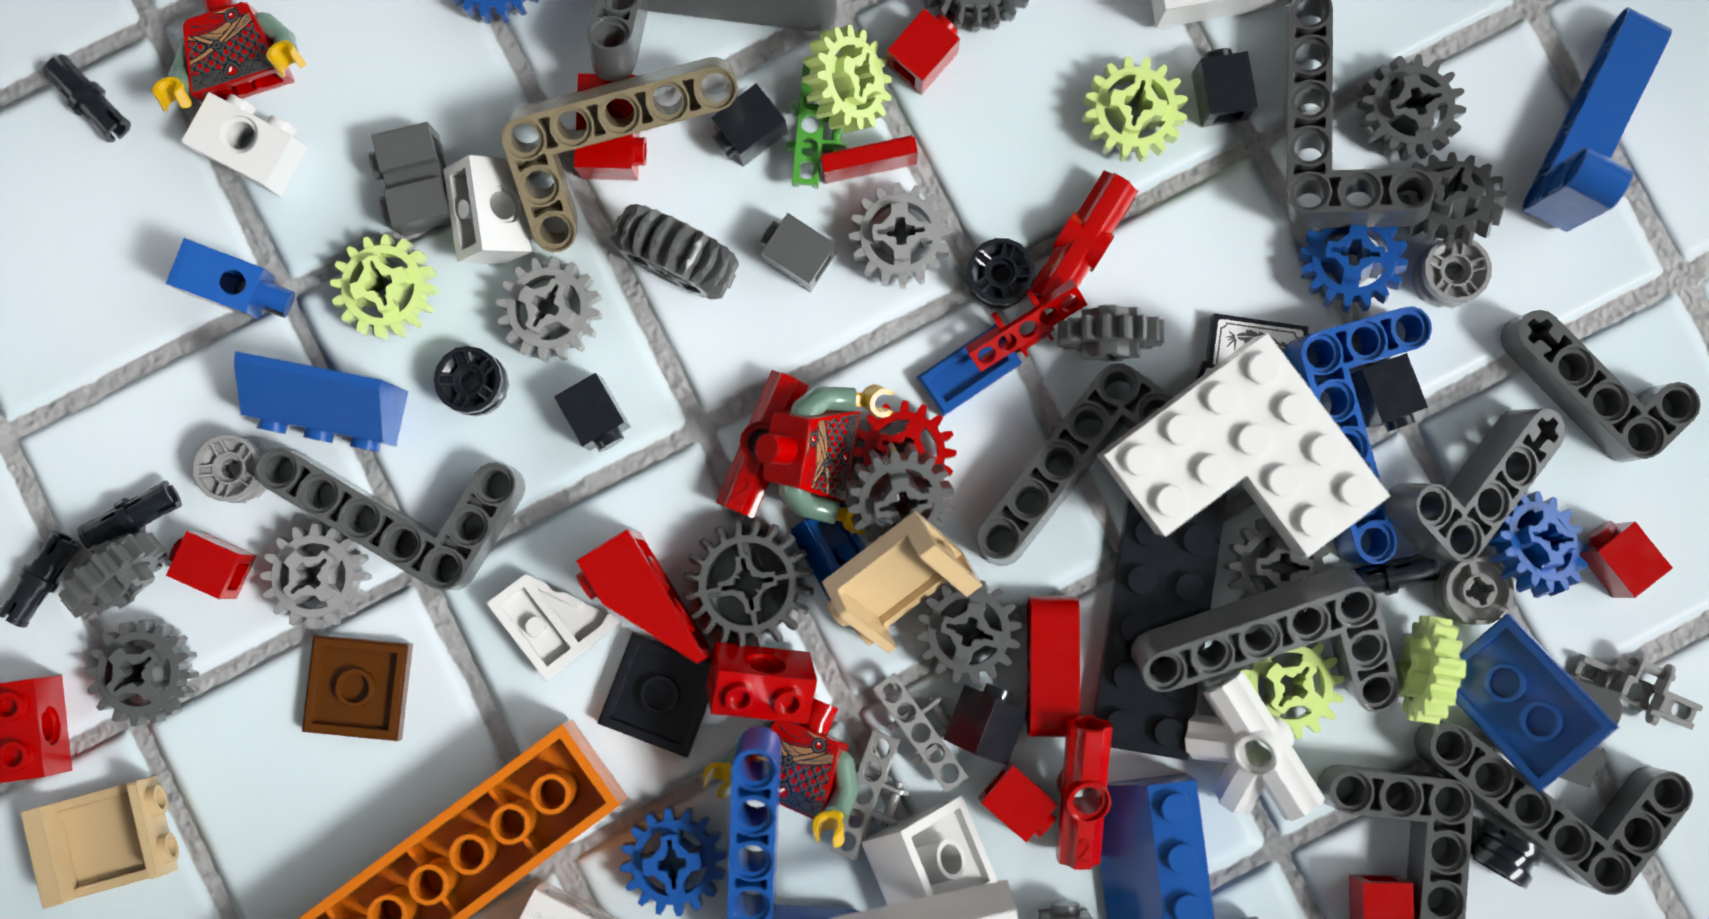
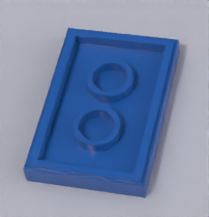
[1455,613,1620,793]

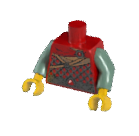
[152,0,306,111]
[755,384,894,535]
[702,698,859,847]

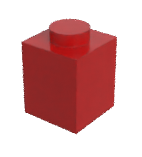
[886,8,960,95]
[1579,521,1673,598]
[166,531,257,599]
[978,761,1058,843]
[1349,874,1414,919]

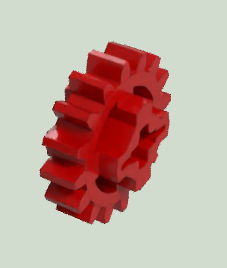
[854,400,957,501]

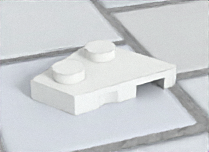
[486,574,621,681]

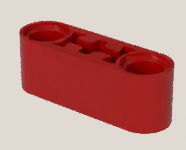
[1026,596,1080,738]

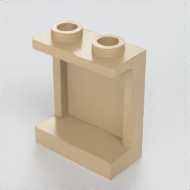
[822,510,983,653]
[20,775,179,909]

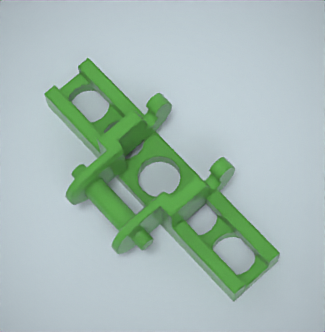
[786,63,847,189]

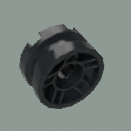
[966,238,1034,310]
[434,346,509,417]
[1470,817,1547,890]

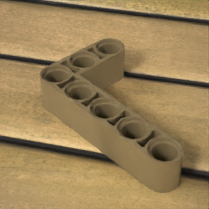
[501,57,738,252]

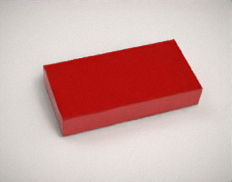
[821,135,918,184]

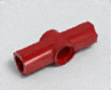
[1030,170,1138,310]
[715,370,810,519]
[1056,715,1112,870]

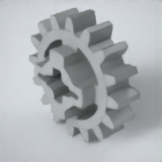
[849,183,952,289]
[496,256,603,362]
[260,524,372,629]

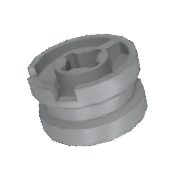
[1413,239,1492,308]
[193,435,267,503]
[1433,557,1514,625]

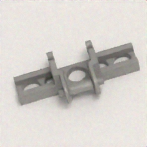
[1571,652,1704,730]
[873,673,969,793]
[829,730,909,861]

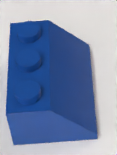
[233,351,408,452]
[1090,773,1214,919]

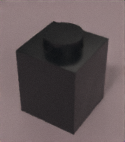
[1191,48,1258,128]
[711,83,788,167]
[1350,353,1428,432]
[554,372,631,452]
[943,683,1029,766]

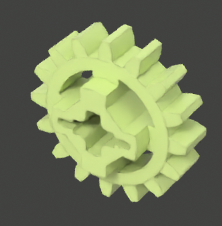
[802,25,892,133]
[1082,56,1188,162]
[330,234,439,340]
[1395,615,1466,725]
[1235,642,1344,739]

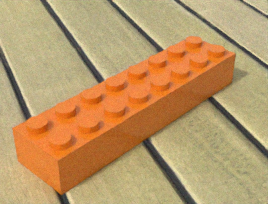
[298,719,629,919]

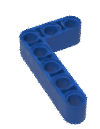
[1522,7,1672,232]
[1283,306,1432,564]
[727,726,860,919]

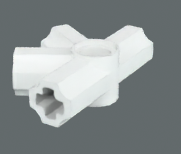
[1185,671,1325,821]

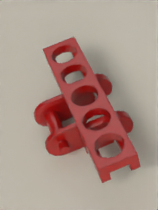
[965,279,1088,372]

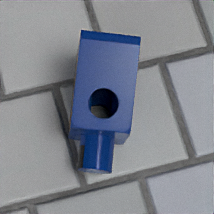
[166,238,295,320]

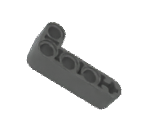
[1500,310,1701,463]
[1385,408,1566,562]

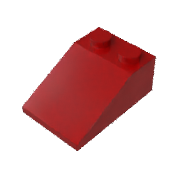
[576,529,713,663]

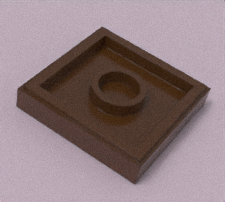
[302,635,413,741]

